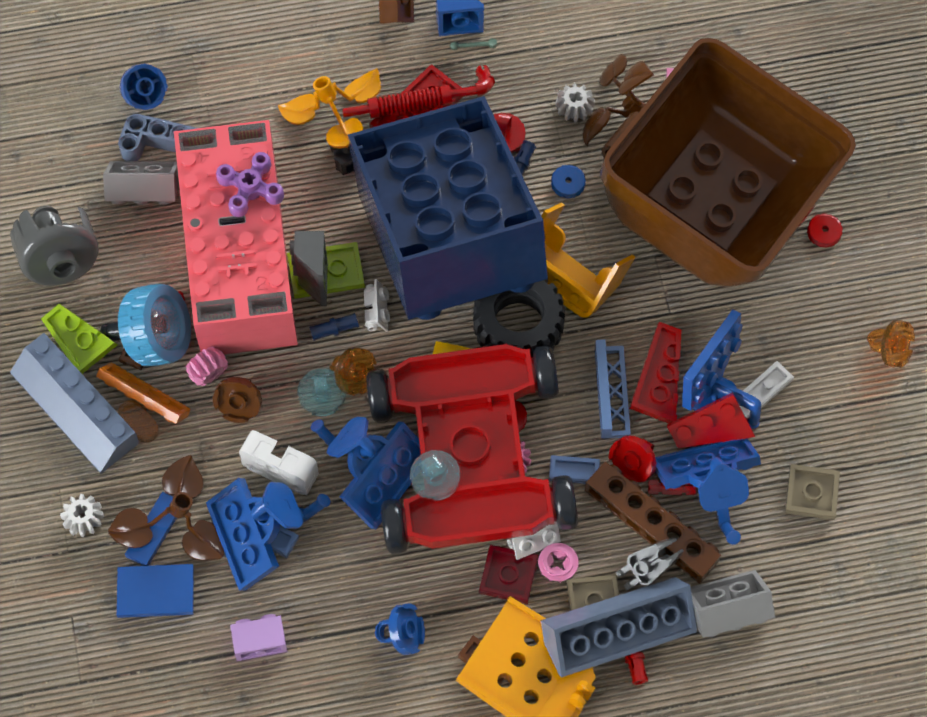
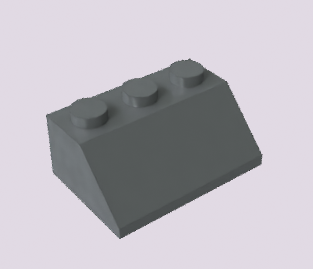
[290,231,328,306]

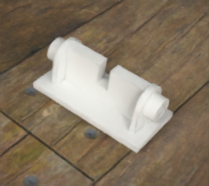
[364,279,390,332]
[507,522,561,560]

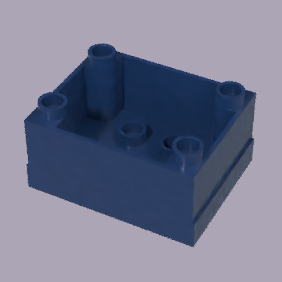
[348,96,548,320]

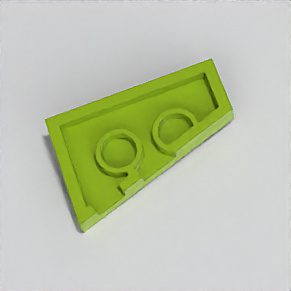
[41,304,118,374]

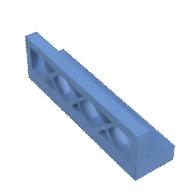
[594,339,631,439]

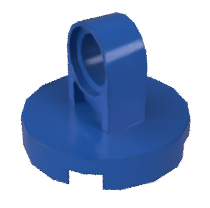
[375,603,425,655]

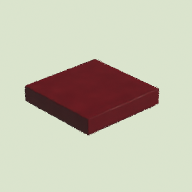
[479,544,539,604]

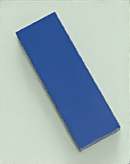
[125,491,177,566]

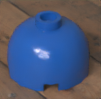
[120,64,168,110]

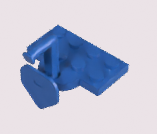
[682,309,761,429]
[311,417,423,530]
[655,438,761,545]
[206,478,331,591]

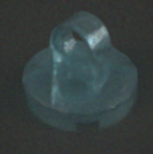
[297,369,346,416]
[410,450,461,501]

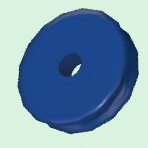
[551,165,586,199]

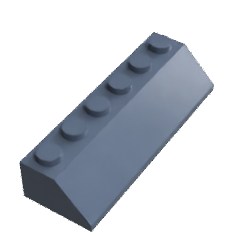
[10,333,139,474]
[541,577,697,677]

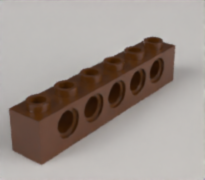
[584,461,721,584]

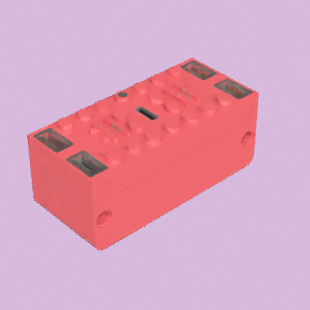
[174,120,298,355]

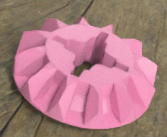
[538,543,578,583]

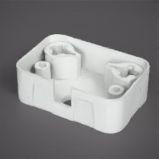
[239,430,319,496]

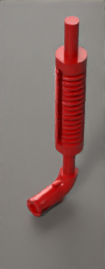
[342,65,495,119]

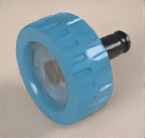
[100,284,191,366]

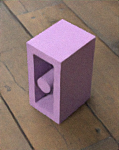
[230,614,287,661]

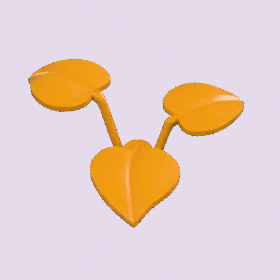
[278,68,381,148]

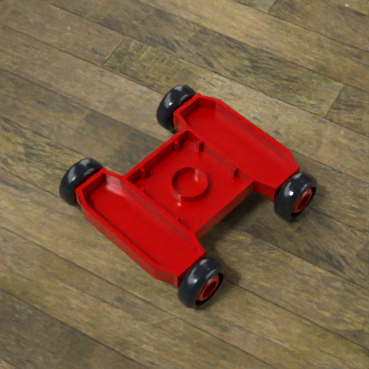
[366,344,578,554]

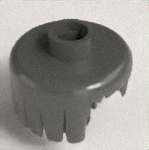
[10,205,99,286]

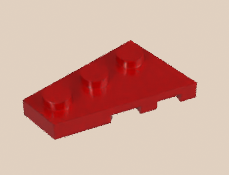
[667,392,755,448]

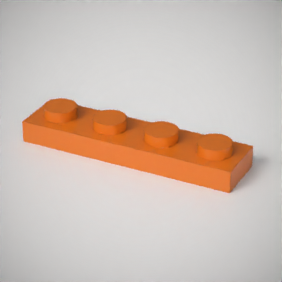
[96,362,191,424]

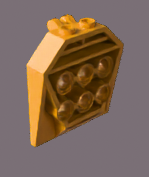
[456,596,595,717]

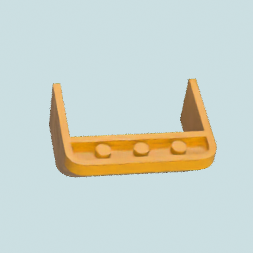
[541,202,635,318]

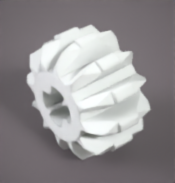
[556,83,595,123]
[60,494,104,538]

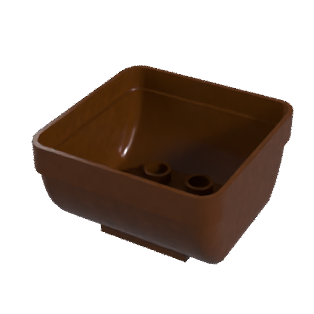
[600,38,856,287]

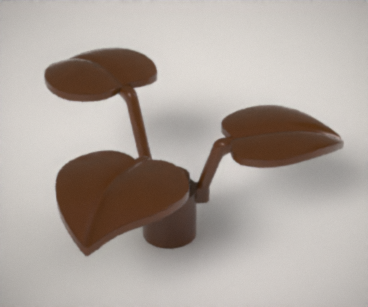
[583,54,654,146]
[108,455,224,561]

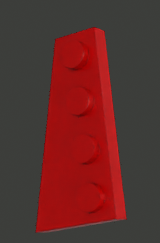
[629,321,682,424]

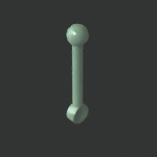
[450,38,497,50]

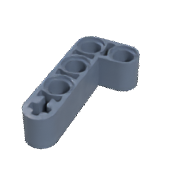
[118,114,197,161]

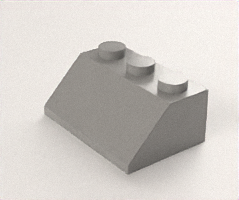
[103,161,179,205]
[691,570,775,638]

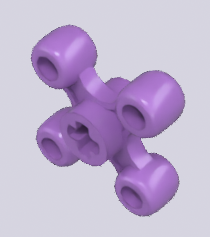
[216,152,284,217]

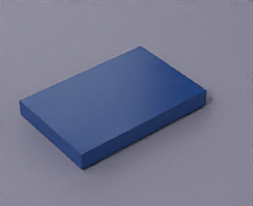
[117,564,194,618]

